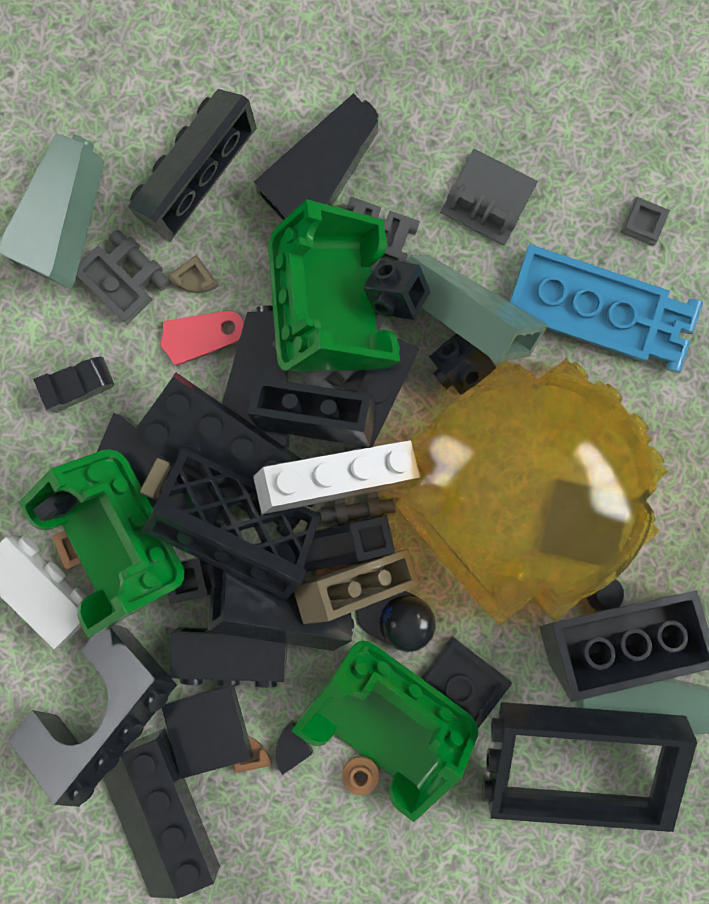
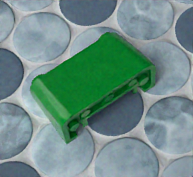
[268,199,400,373]
[18,449,184,638]
[291,640,478,822]

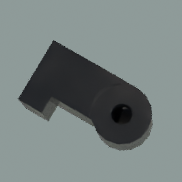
[33,356,115,413]

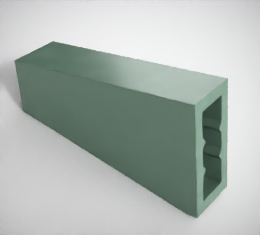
[0,133,104,290]
[405,255,548,363]
[576,679,709,742]

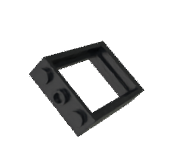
[482,702,697,832]

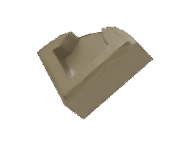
[167,255,219,293]
[140,458,171,499]

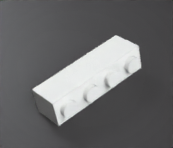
[254,440,420,514]

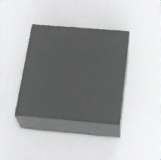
[620,196,670,246]

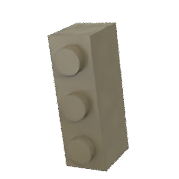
[294,549,419,624]

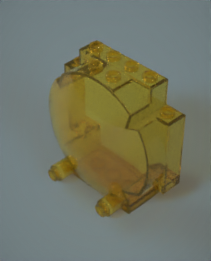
[394,358,668,626]

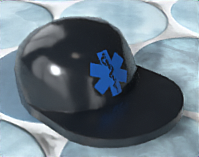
[356,591,436,652]

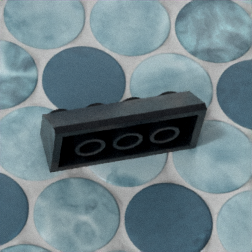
[128,89,257,242]
[539,590,709,702]
[103,728,220,899]

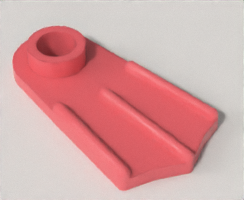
[160,311,244,366]

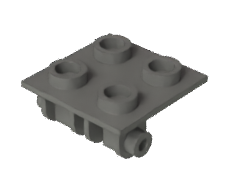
[440,148,538,246]

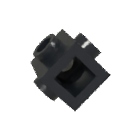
[363,260,431,320]
[428,333,496,397]

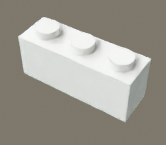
[0,535,88,649]

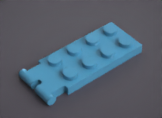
[509,244,703,373]

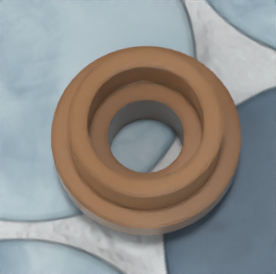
[342,756,379,795]

